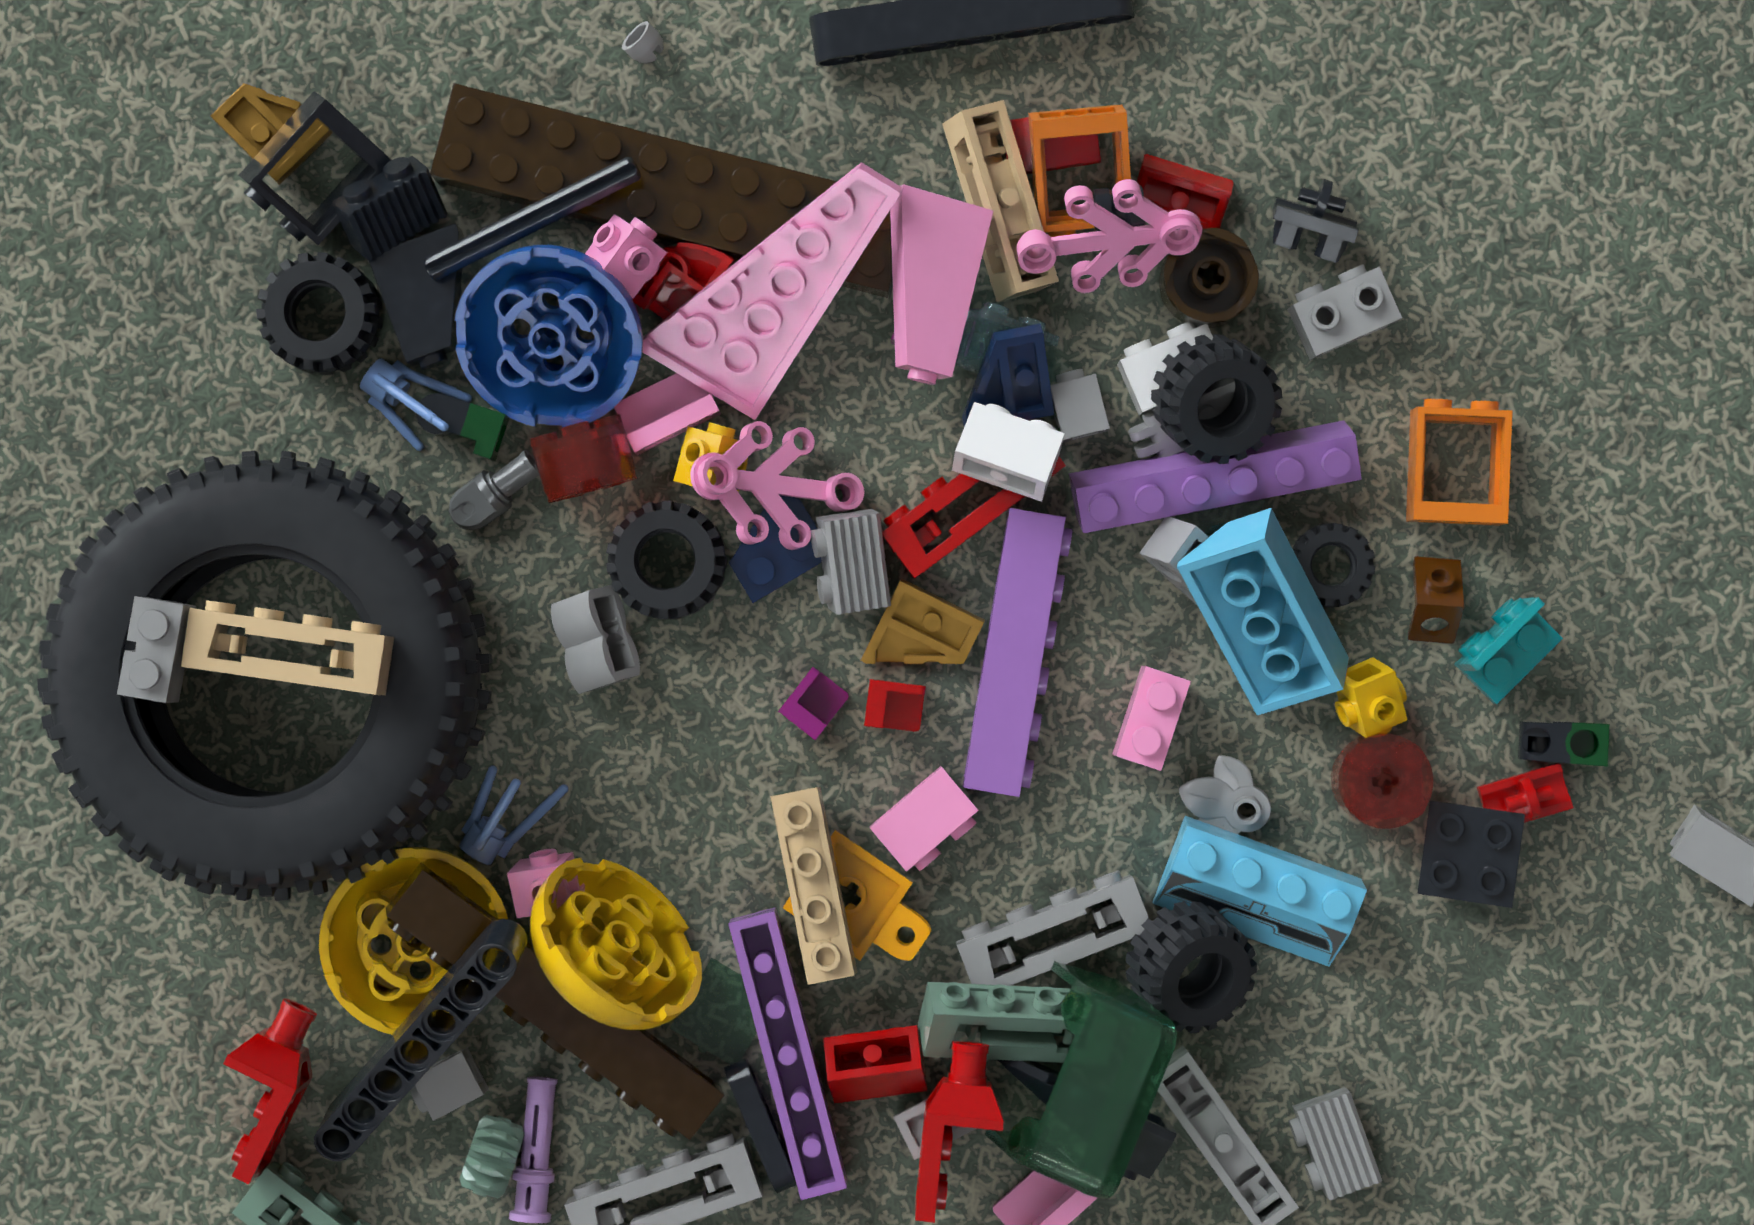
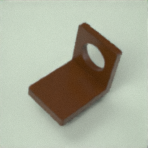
[1408,556,1464,644]

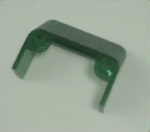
[985,961,1177,1199]

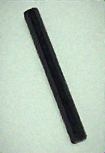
[423,157,641,280]

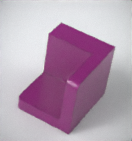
[778,667,849,740]

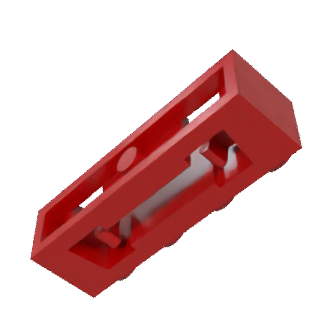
[882,457,1066,579]

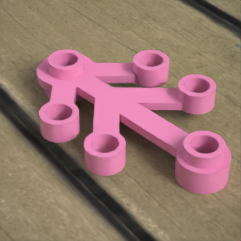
[1016,179,1202,293]
[690,421,864,550]

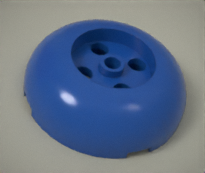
[454,245,643,429]

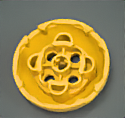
[319,847,508,1035]
[530,858,702,1030]

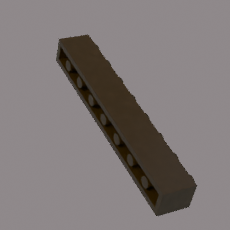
[386,863,725,1140]

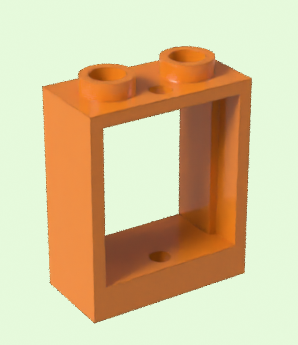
[1028,104,1131,237]
[1406,399,1513,526]

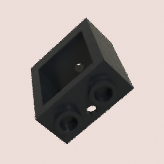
[239,91,391,245]

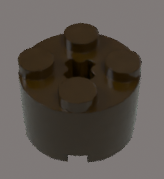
[1159,228,1259,328]

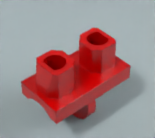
[1477,763,1574,823]

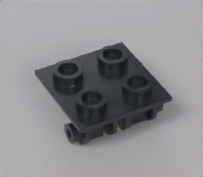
[1417,800,1525,908]

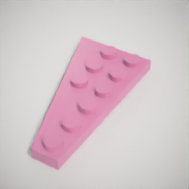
[642,162,902,420]

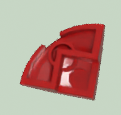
[632,242,735,320]

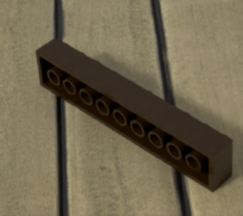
[430,83,893,298]

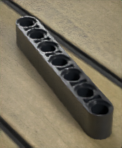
[809,0,1135,66]
[314,919,527,1161]

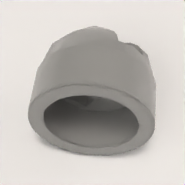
[622,21,664,64]

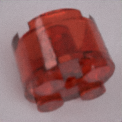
[529,414,637,503]
[1331,733,1433,829]

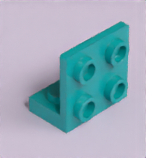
[1454,597,1563,704]

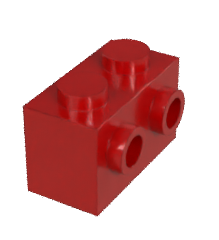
[823,1025,927,1104]

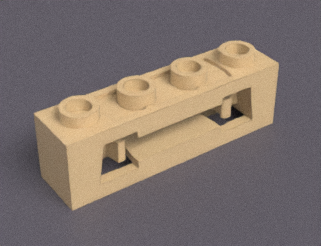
[942,100,1059,303]
[181,600,394,695]
[770,787,857,985]

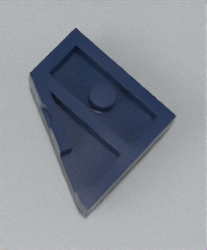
[962,324,1054,427]
[729,495,822,604]

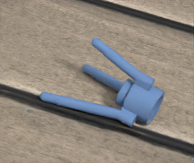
[360,358,472,451]
[459,766,568,865]

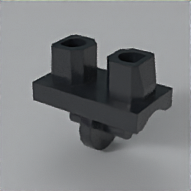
[1272,179,1359,263]

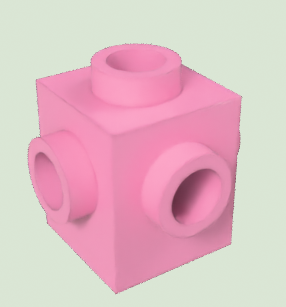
[585,214,667,299]
[507,849,585,918]

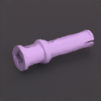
[509,1077,557,1223]

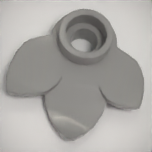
[1179,755,1271,834]

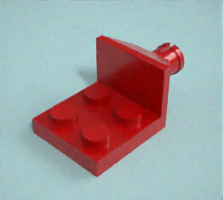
[223,998,317,1185]
[915,1041,1004,1223]

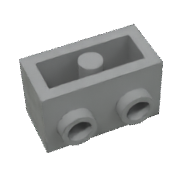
[1287,264,1402,360]

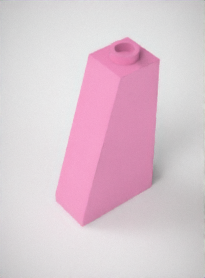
[890,184,993,385]

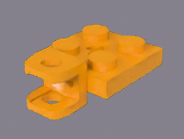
[783,830,931,961]

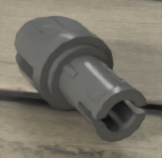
[449,450,543,530]

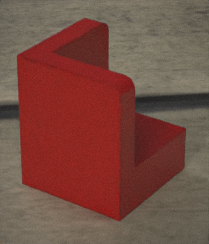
[864,679,926,732]

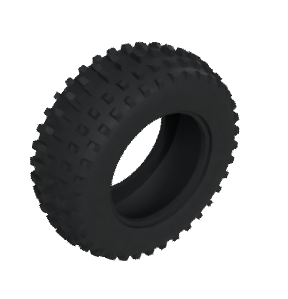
[37,451,492,901]

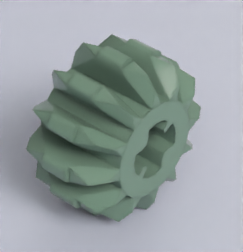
[460,1114,524,1199]

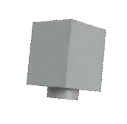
[1050,369,1110,443]
[410,1047,489,1121]

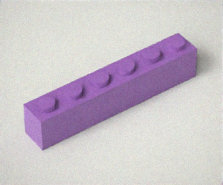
[1069,420,1362,533]
[962,508,1072,797]
[728,907,847,1200]

